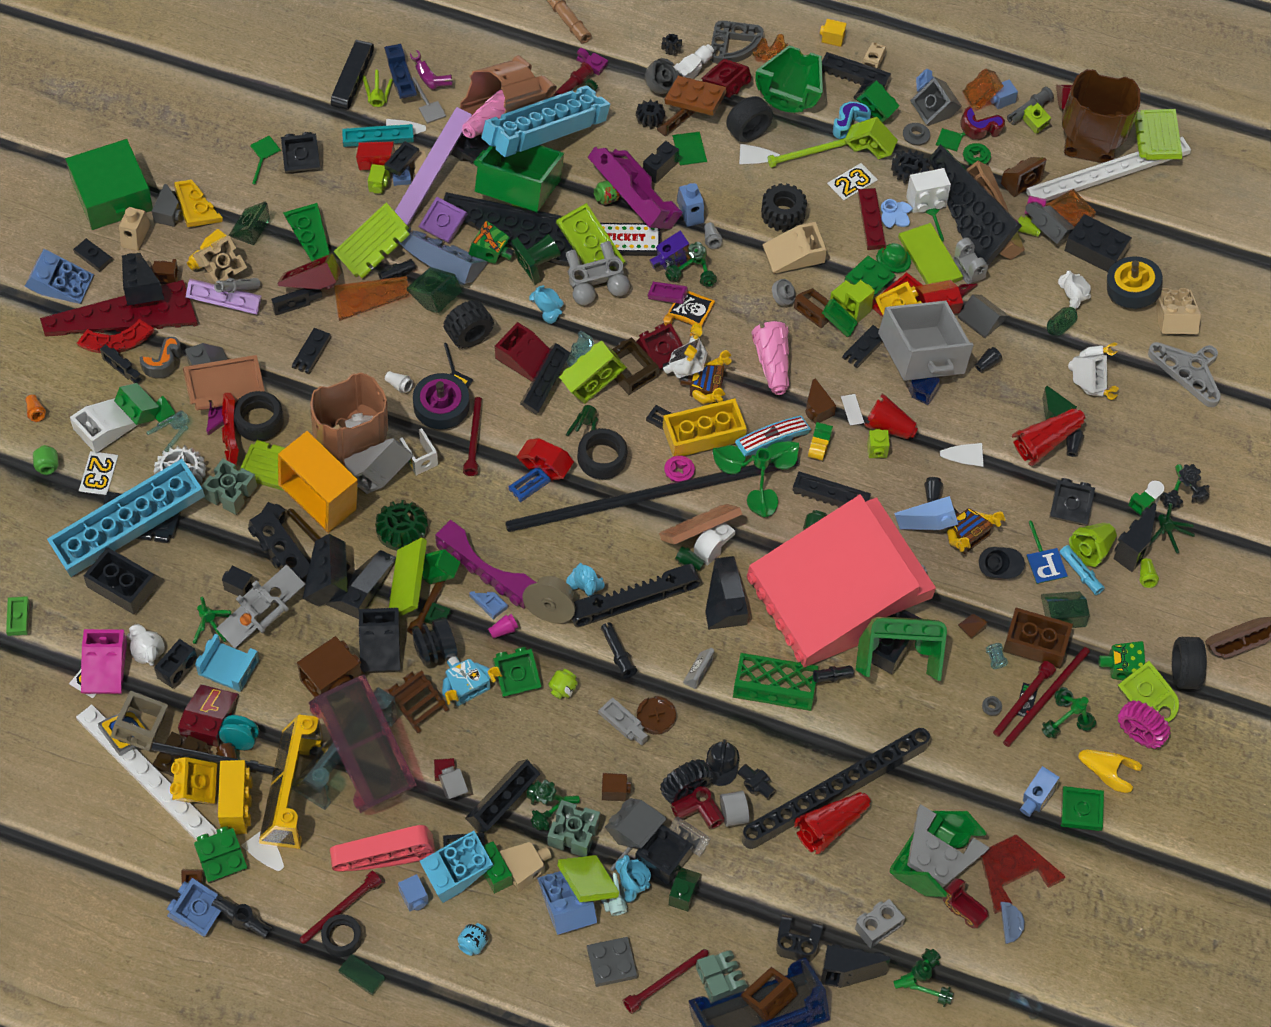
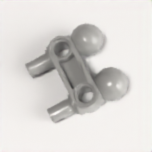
[566,241,630,305]

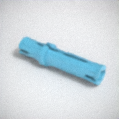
[1059,545,1105,595]

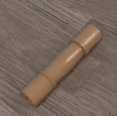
[546,0,592,44]

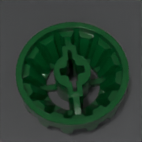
[375,500,428,551]

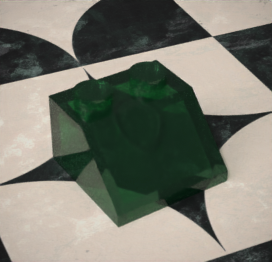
[406,267,462,313]
[1041,591,1090,628]

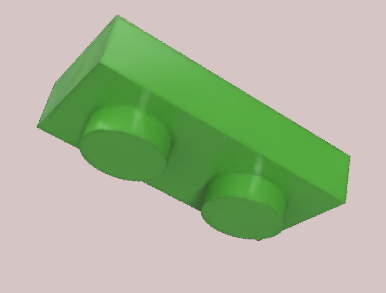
[6,596,29,636]

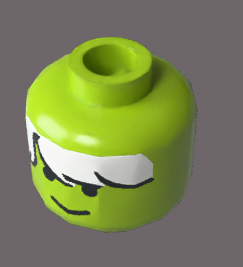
[548,669,578,699]

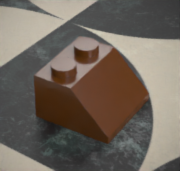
[1001,157,1047,197]

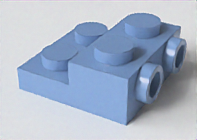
[167,878,221,937]

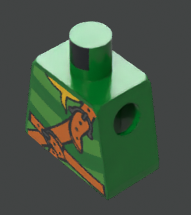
[468,221,514,264]

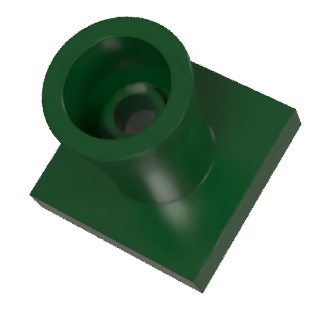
[512,234,561,285]

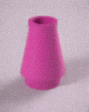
[488,614,519,639]

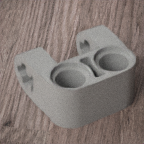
[953,238,988,284]

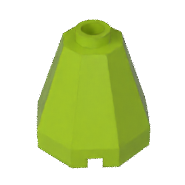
[1069,523,1117,567]

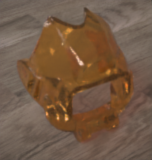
[753,34,788,60]

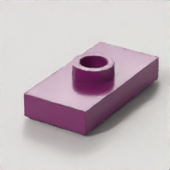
[648,281,688,304]

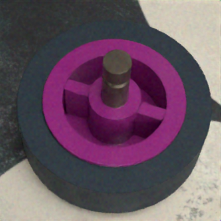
[413,373,470,429]

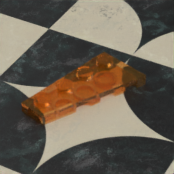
[334,276,409,321]

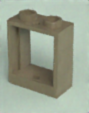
[111,691,168,751]

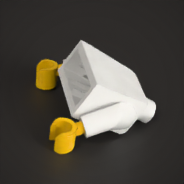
[663,323,708,378]
[1068,342,1119,400]

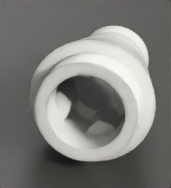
[385,371,413,393]

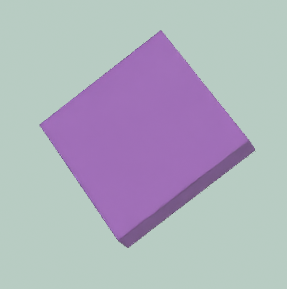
[418,197,468,244]

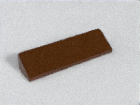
[657,108,696,137]

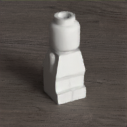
[673,44,714,79]

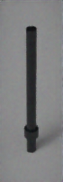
[152,742,274,775]

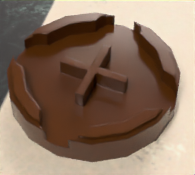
[637,696,676,735]

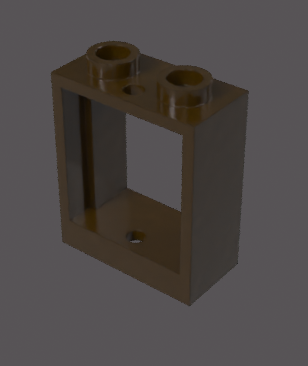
[612,337,659,395]

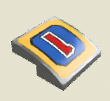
[98,711,155,756]

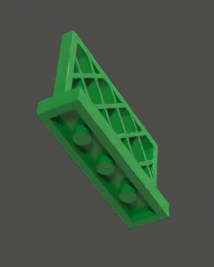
[733,653,819,711]

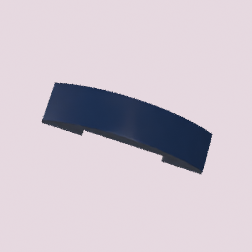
[384,44,417,99]

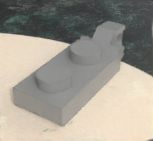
[598,698,648,745]

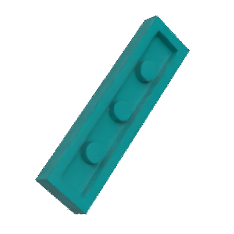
[342,124,414,147]

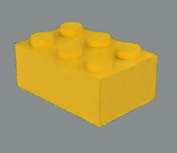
[218,760,253,834]

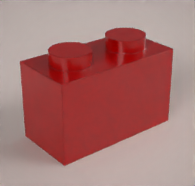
[356,142,396,170]

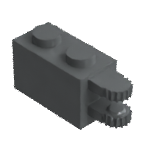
[1026,202,1075,244]

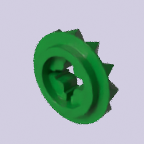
[963,143,991,165]

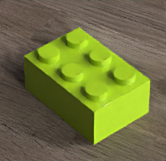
[559,340,627,404]

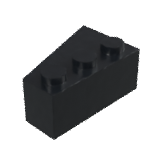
[122,253,164,306]

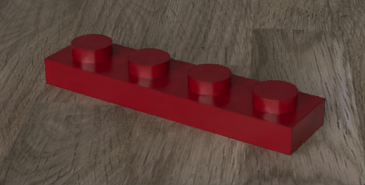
[857,188,886,250]

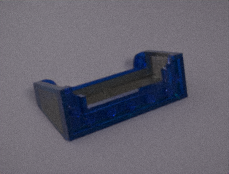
[688,958,830,1027]

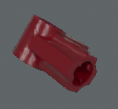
[671,787,725,829]

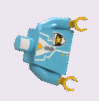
[442,656,502,707]

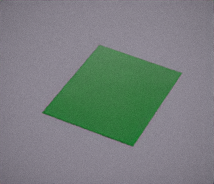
[672,131,707,166]

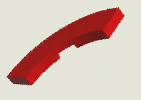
[76,319,155,353]
[222,393,239,465]

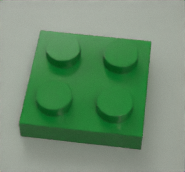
[844,256,896,300]
[1061,786,1104,831]

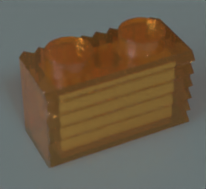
[962,68,1004,110]

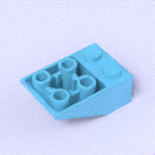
[420,831,493,903]

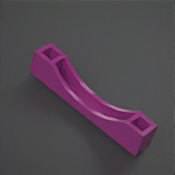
[435,519,537,609]

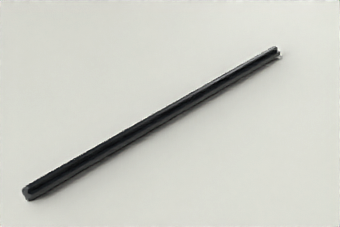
[505,457,799,532]

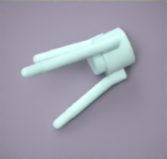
[601,873,627,916]

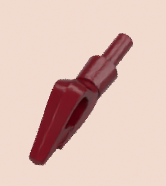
[958,284,978,297]

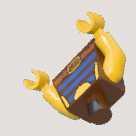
[680,350,732,405]
[947,507,1006,555]

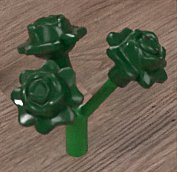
[527,779,580,831]

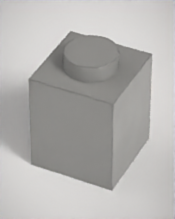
[438,766,468,799]

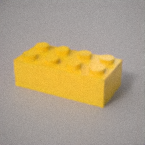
[663,398,747,456]

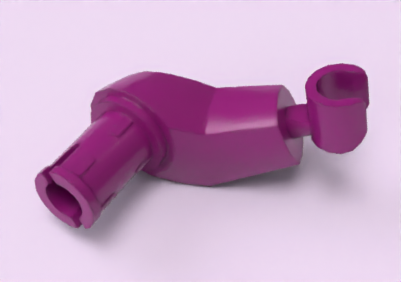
[410,50,453,90]

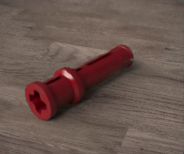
[554,62,594,96]

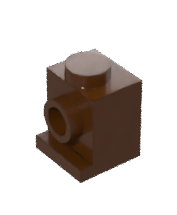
[150,259,179,284]

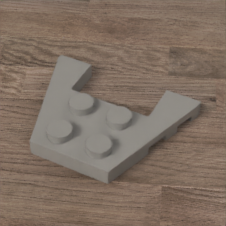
[907,804,989,888]

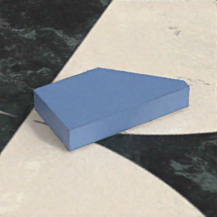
[469,591,508,620]

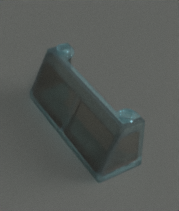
[292,687,397,810]

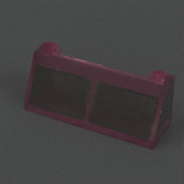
[309,674,417,814]

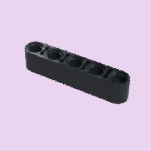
[331,39,374,110]

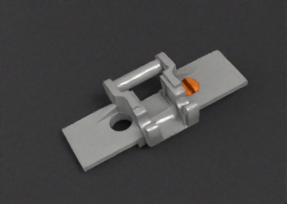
[216,565,305,648]

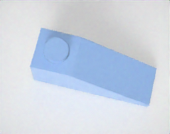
[894,496,958,530]

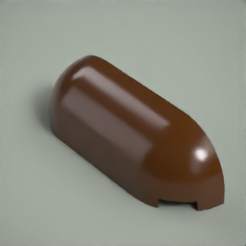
[1205,617,1271,658]

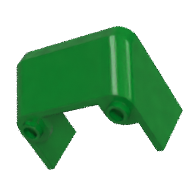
[855,617,947,681]
[890,811,987,897]

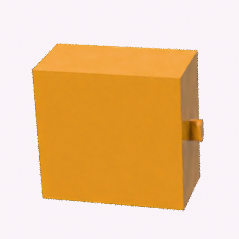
[278,431,358,533]

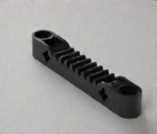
[571,564,702,627]

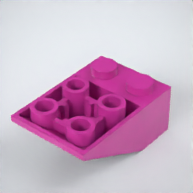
[81,629,127,694]

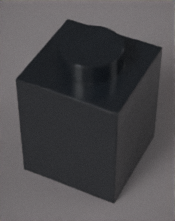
[222,565,254,597]

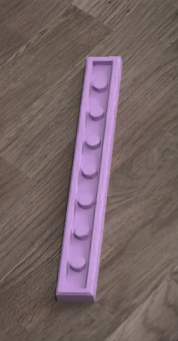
[395,107,472,226]

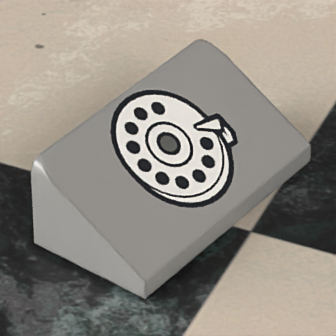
[683,648,714,689]

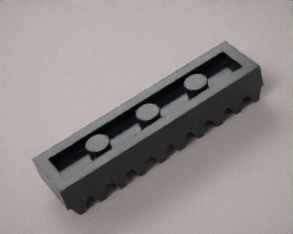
[822,52,891,89]
[520,343,571,414]
[792,471,871,508]

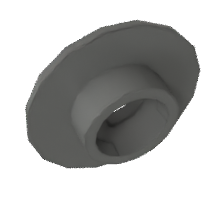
[903,123,930,145]

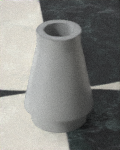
[704,222,722,249]

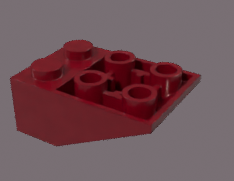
[495,322,549,382]

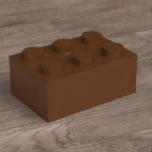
[1003,607,1073,668]

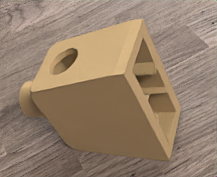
[119,207,151,251]
[499,842,552,892]

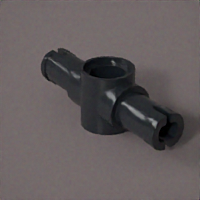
[211,894,272,939]

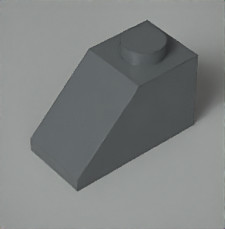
[152,184,182,227]

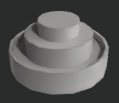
[772,279,795,306]

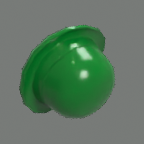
[876,243,911,273]

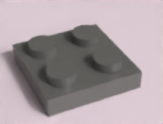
[587,937,637,987]

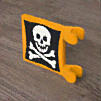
[663,291,715,337]

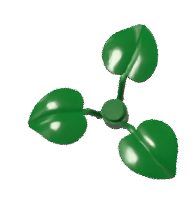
[713,441,799,518]

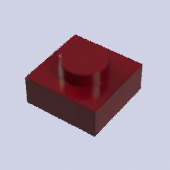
[434,758,455,781]

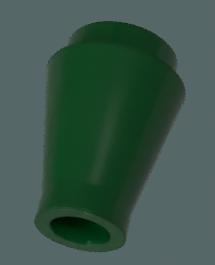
[675,546,705,571]

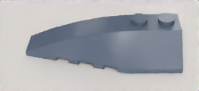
[397,227,488,285]

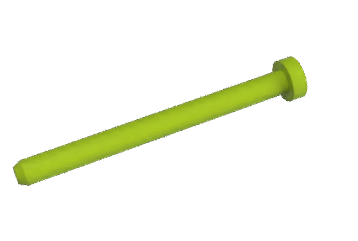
[767,138,847,168]

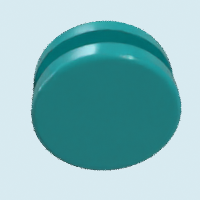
[219,715,259,750]

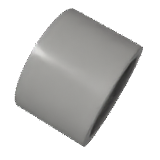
[720,790,749,827]

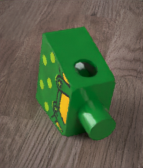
[1099,641,1145,681]

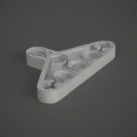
[1148,342,1221,407]

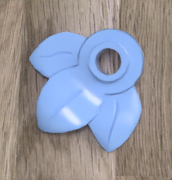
[881,199,913,228]

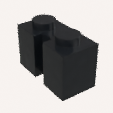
[643,140,679,184]

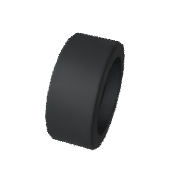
[321,914,362,957]

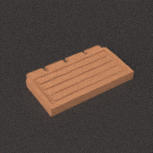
[183,355,265,411]
[659,504,742,545]

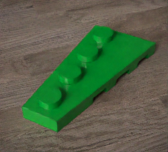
[283,203,330,262]

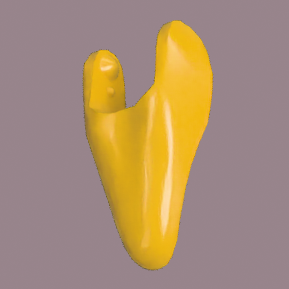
[1078,749,1142,793]

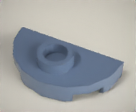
[1000,902,1024,944]

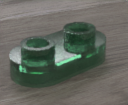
[1047,307,1078,336]

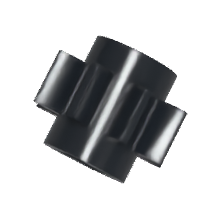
[661,34,682,55]

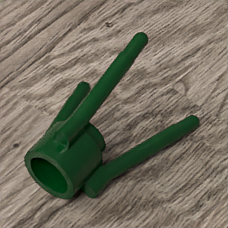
[566,405,598,448]

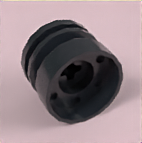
[412,617,458,667]

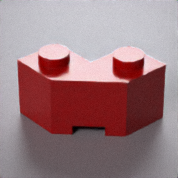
[516,438,574,480]

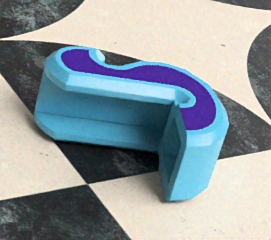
[833,102,871,139]

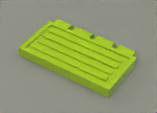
[1134,109,1183,160]
[333,203,410,279]
[239,440,286,491]

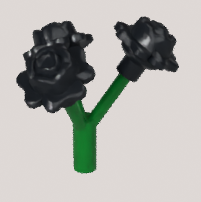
[1160,464,1210,509]

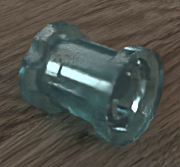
[986,643,1008,669]

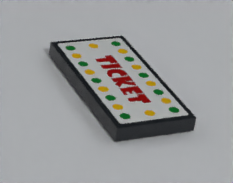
[600,223,660,256]

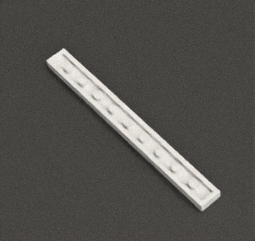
[1026,137,1191,201]
[76,704,217,841]

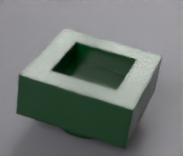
[425,603,451,624]

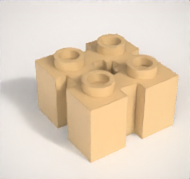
[193,236,247,284]

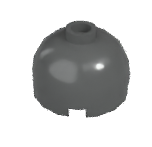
[645,58,680,94]

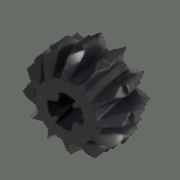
[636,99,665,129]

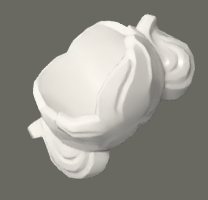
[1058,271,1091,310]
[127,624,165,665]

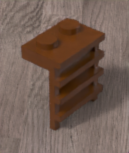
[384,670,449,733]

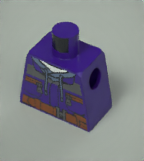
[649,230,691,270]

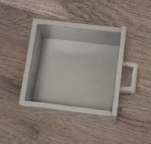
[878,301,974,381]

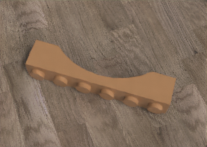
[967,161,1025,260]

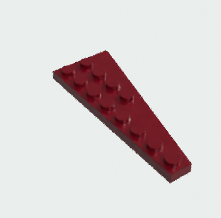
[40,280,198,337]

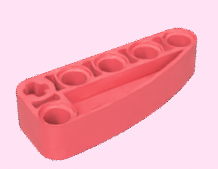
[330,825,435,871]

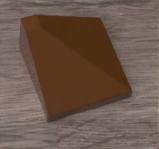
[958,614,987,639]
[181,869,203,884]

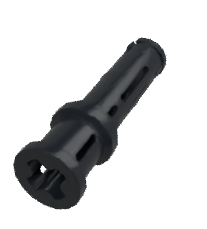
[601,622,637,679]

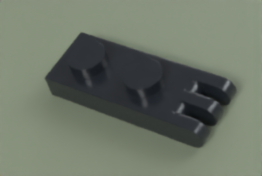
[842,325,883,368]
[292,328,331,374]

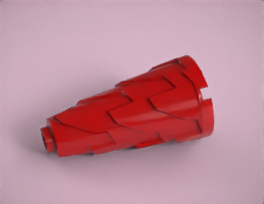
[1012,409,1085,466]
[794,792,871,854]

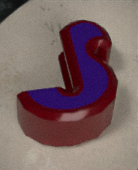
[960,106,1005,139]

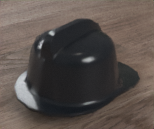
[978,547,1025,579]
[706,739,739,786]

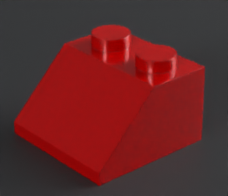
[915,280,963,314]

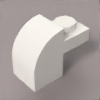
[694,522,735,566]

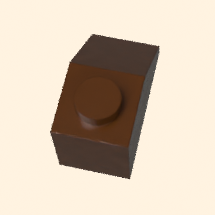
[805,378,836,424]

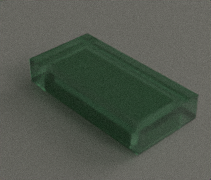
[338,954,385,996]

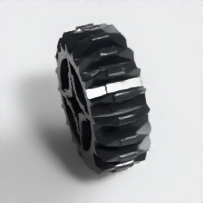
[660,759,713,804]

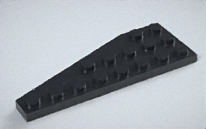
[929,144,1022,266]
[443,192,574,266]

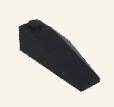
[326,550,396,619]
[705,556,748,630]

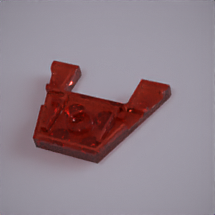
[981,834,1065,914]

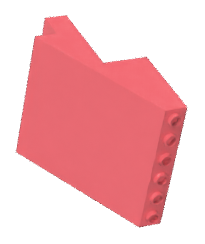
[747,494,936,667]

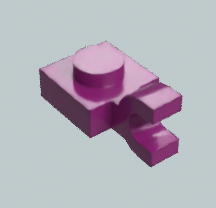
[577,47,608,76]

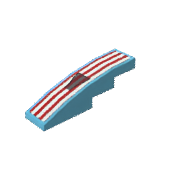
[735,416,811,456]

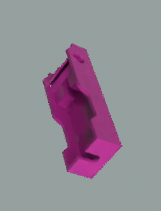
[587,146,683,229]

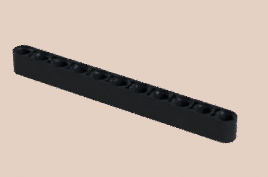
[742,728,930,849]

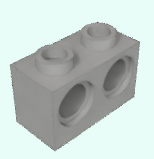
[855,899,905,949]

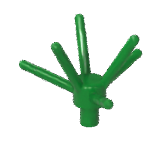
[193,596,232,644]

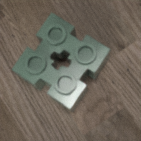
[201,458,257,515]
[548,800,600,857]

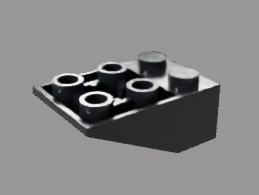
[1114,503,1157,572]
[359,608,400,673]
[820,944,890,988]

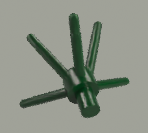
[1148,503,1195,554]

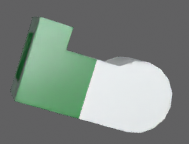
[1128,481,1164,515]

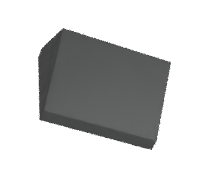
[958,294,1009,339]

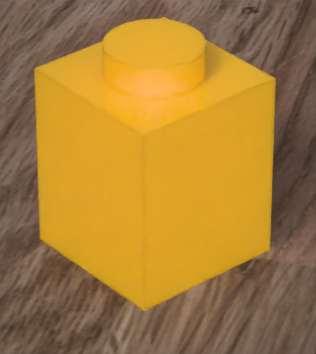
[820,19,847,47]

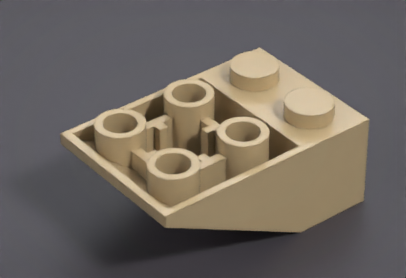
[763,222,826,274]
[1156,288,1201,334]

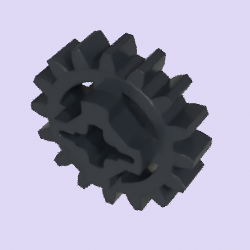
[891,149,930,184]

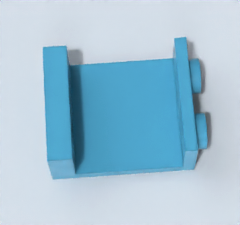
[195,634,259,692]

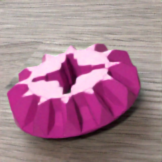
[664,456,695,482]

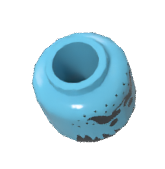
[457,923,489,956]

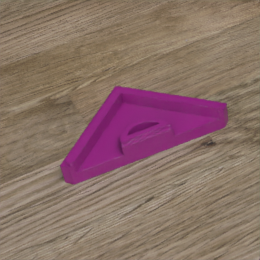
[206,402,224,436]

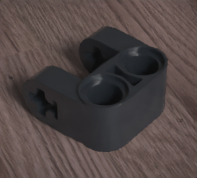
[776,914,823,963]

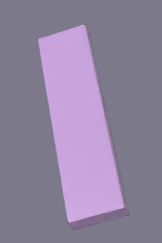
[186,278,261,315]

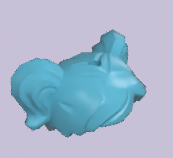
[529,285,564,324]
[566,563,605,596]
[615,855,651,903]

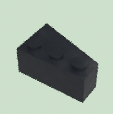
[303,534,348,607]

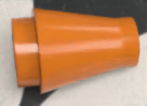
[25,395,46,422]

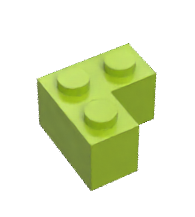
[844,117,898,159]
[830,280,874,322]

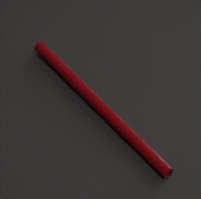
[1003,647,1090,747]

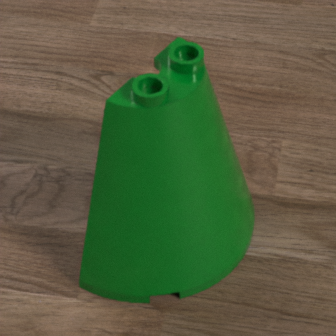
[755,45,823,113]

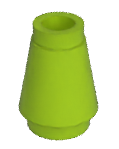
[1018,215,1041,237]
[1139,558,1159,588]

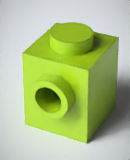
[1023,103,1051,134]
[867,429,889,458]

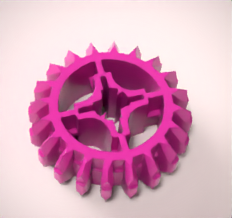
[1118,700,1171,749]

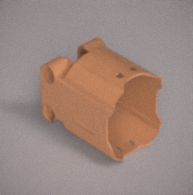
[460,55,557,135]
[310,372,388,467]

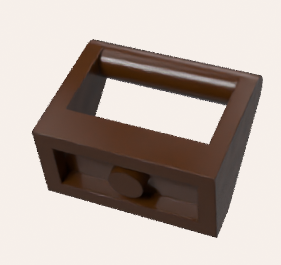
[794,288,829,328]
[741,967,798,1023]

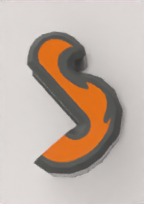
[140,337,182,378]

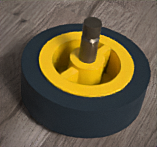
[1107,256,1163,309]

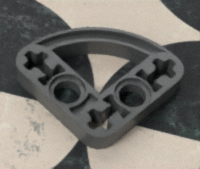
[710,21,764,64]

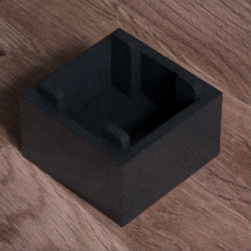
[635,824,693,885]

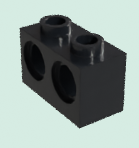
[154,638,197,689]

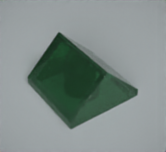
[229,201,270,245]

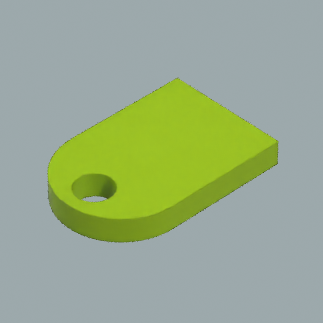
[1117,661,1179,722]

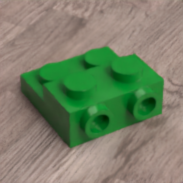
[492,647,541,698]
[194,826,247,883]

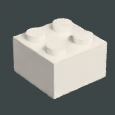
[906,168,951,213]

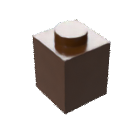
[602,773,631,801]

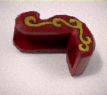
[942,878,989,929]

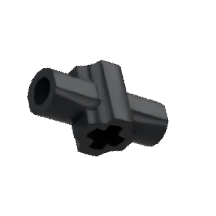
[738,764,776,800]

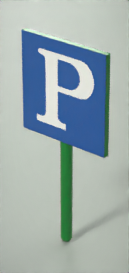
[1026,520,1068,584]

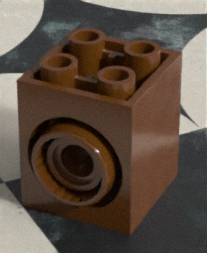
[297,636,362,709]

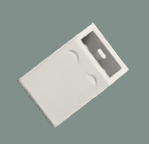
[70,398,139,454]

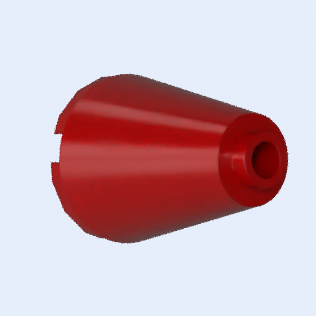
[864,393,918,440]

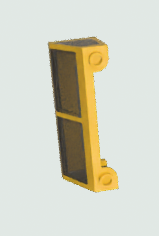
[259,714,323,849]

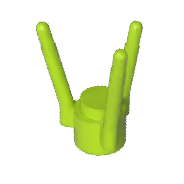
[363,69,393,107]

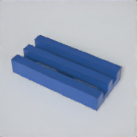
[508,468,550,503]

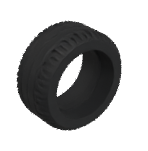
[726,96,773,142]
[234,391,284,441]
[577,428,628,480]
[1172,636,1207,689]

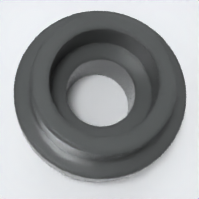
[982,696,1002,716]

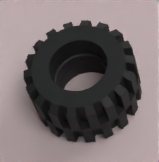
[761,183,807,232]
[443,300,494,348]

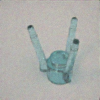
[146,410,190,453]

